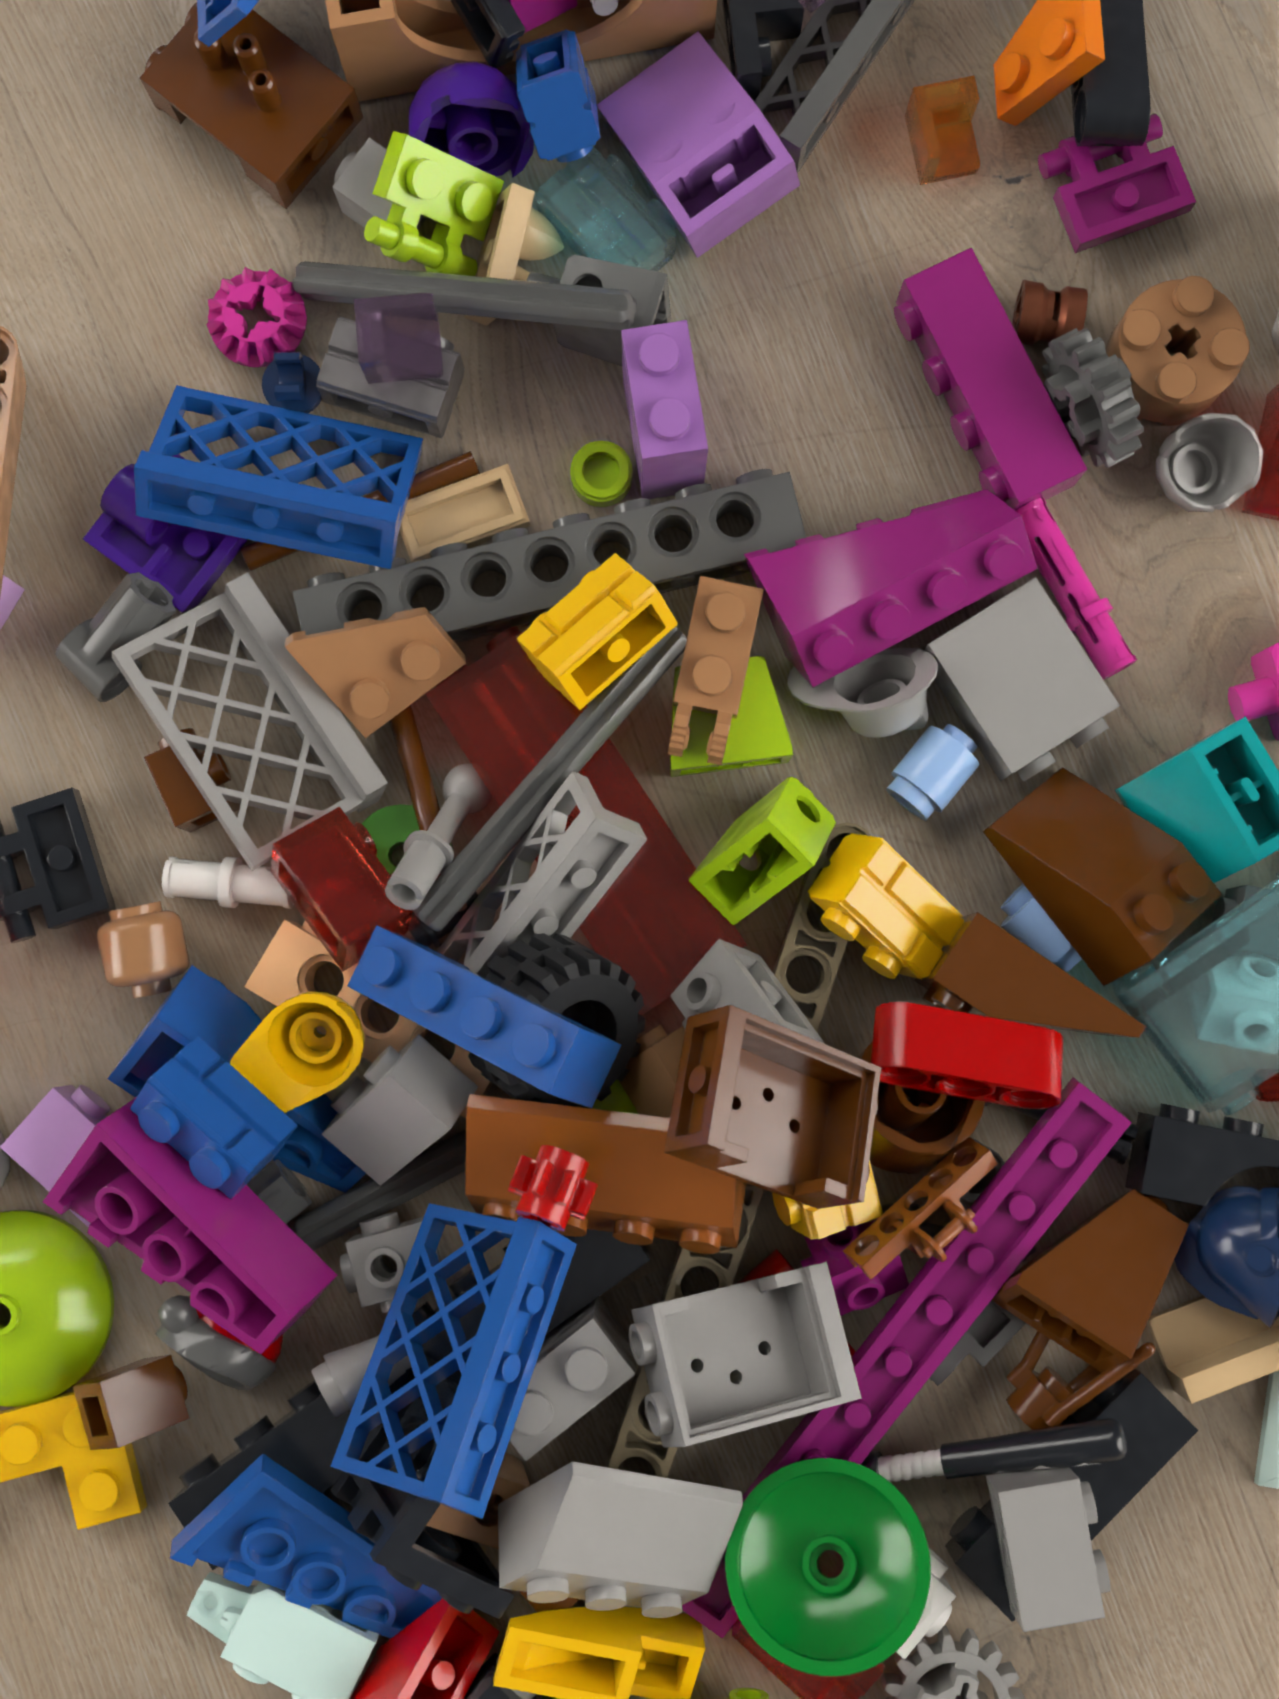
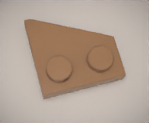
[285,607,466,739]

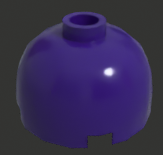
[409,62,534,178]

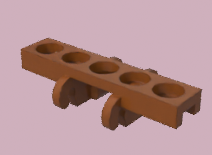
[843,1137,998,1280]

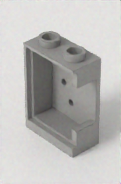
[629,1262,862,1448]

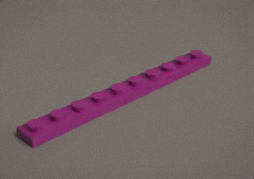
[682,1077,1132,1639]

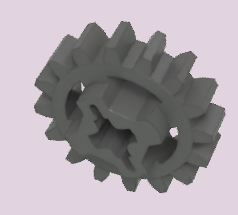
[1042,328,1144,468]

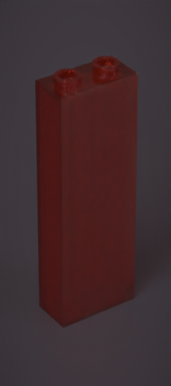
[426,626,747,1015]

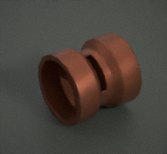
[1012,280,1088,346]

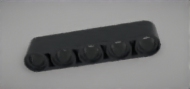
[1071,0,1151,146]

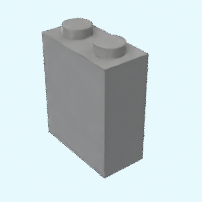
[924,577,1120,782]
[510,1297,636,1461]

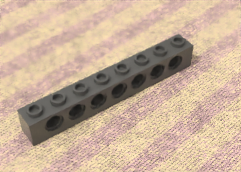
[292,469,806,643]

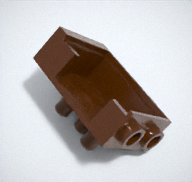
[140,2,363,209]
[664,1005,881,1209]

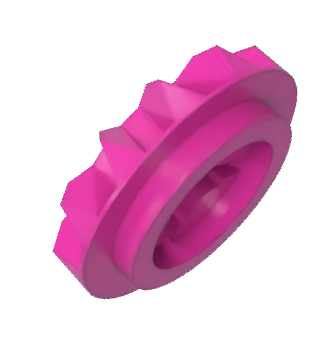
[206,267,307,367]

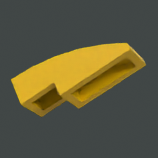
[493,1607,706,1699]

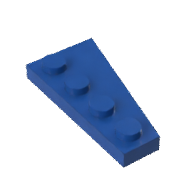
[170,1454,442,1638]

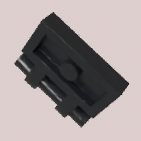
[0,787,116,943]

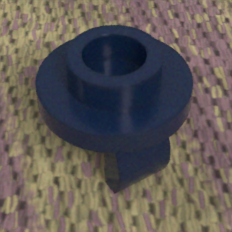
[262,352,322,413]

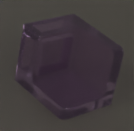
[354,293,444,384]

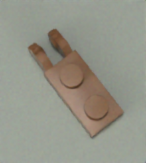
[667,576,764,766]

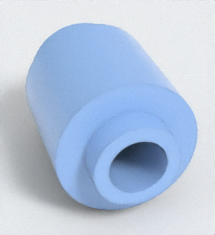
[886,724,980,821]
[1001,883,1082,972]

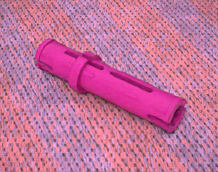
[1016,498,1137,680]

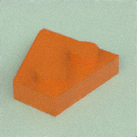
[994,0,1105,126]

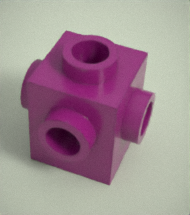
[800,1217,909,1316]

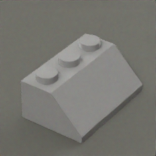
[498,1461,743,1618]

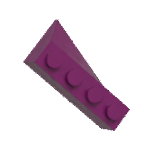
[744,489,1038,687]
[43,1097,338,1354]

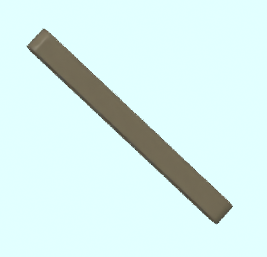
[607,822,871,1478]

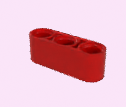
[871,1002,1064,1109]

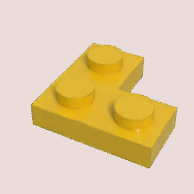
[0,1391,147,1530]

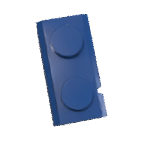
[516,29,601,163]
[130,1036,298,1199]

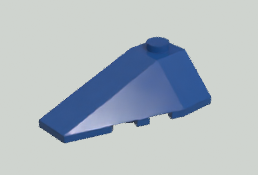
[107,965,366,1193]

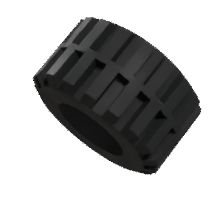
[468,933,645,1108]

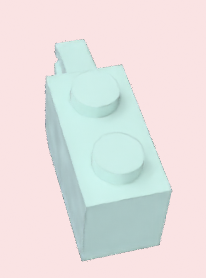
[187,1572,379,1699]

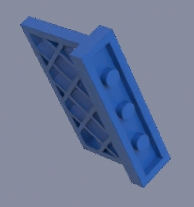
[134,385,423,569]
[330,1203,577,1519]

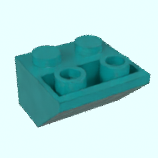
[1115,717,1279,883]

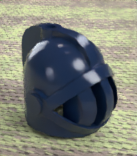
[1174,1185,1279,1329]

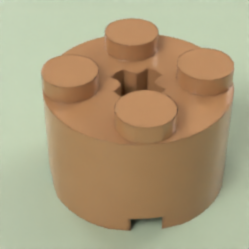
[1105,276,1250,426]

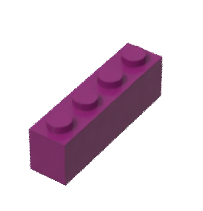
[894,247,1088,511]

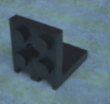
[331,1356,515,1619]

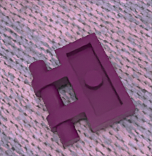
[1038,113,1197,253]

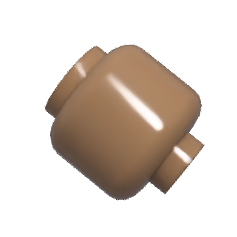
[97,901,190,998]

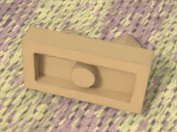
[464,183,564,326]

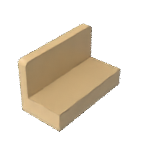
[1147,1295,1279,1404]

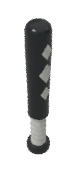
[861,1418,1127,1482]

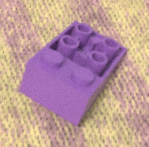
[597,31,800,258]

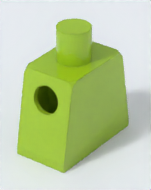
[670,656,793,777]
[688,777,836,926]

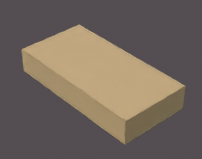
[399,464,531,563]

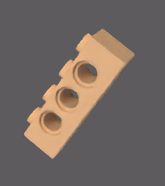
[244,916,493,1118]

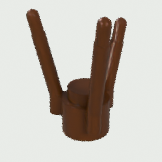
[1006,1331,1156,1430]

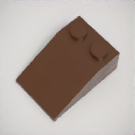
[982,767,1222,986]
[914,912,1146,1038]

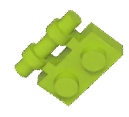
[364,131,504,276]

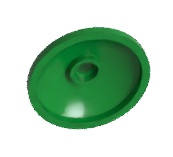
[725,1458,931,1677]

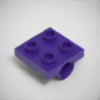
[83,454,248,614]

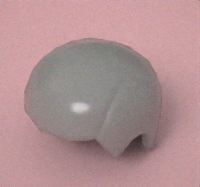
[1156,413,1264,512]

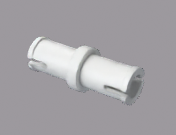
[162,857,298,909]

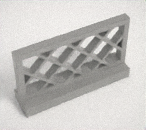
[112,572,388,871]

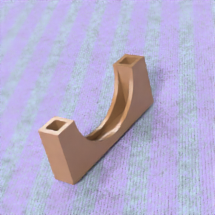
[325,0,717,102]

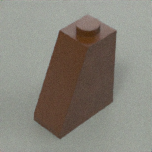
[992,1189,1189,1372]

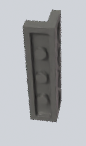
[754,0,915,174]

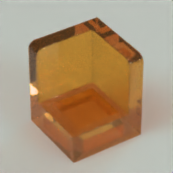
[905,75,980,185]

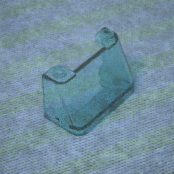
[1111,872,1279,1116]

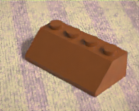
[465,1094,746,1254]

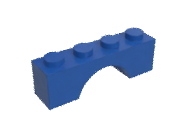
[347,925,621,1109]

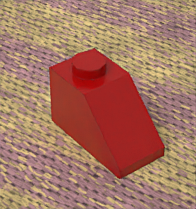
[350,1598,500,1699]

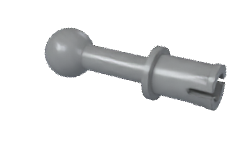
[385,764,493,910]

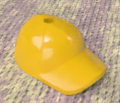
[230,991,365,1113]

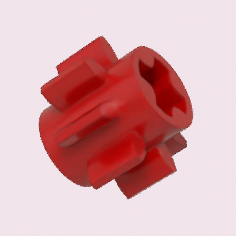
[508,1145,598,1231]

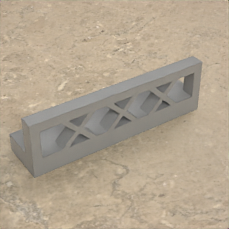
[436,771,647,978]

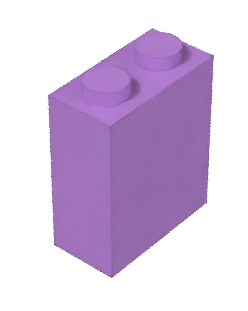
[621,320,708,499]

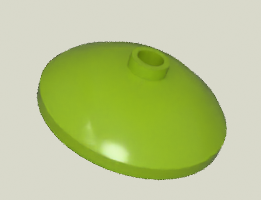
[0,1210,114,1407]

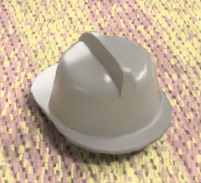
[787,648,938,738]

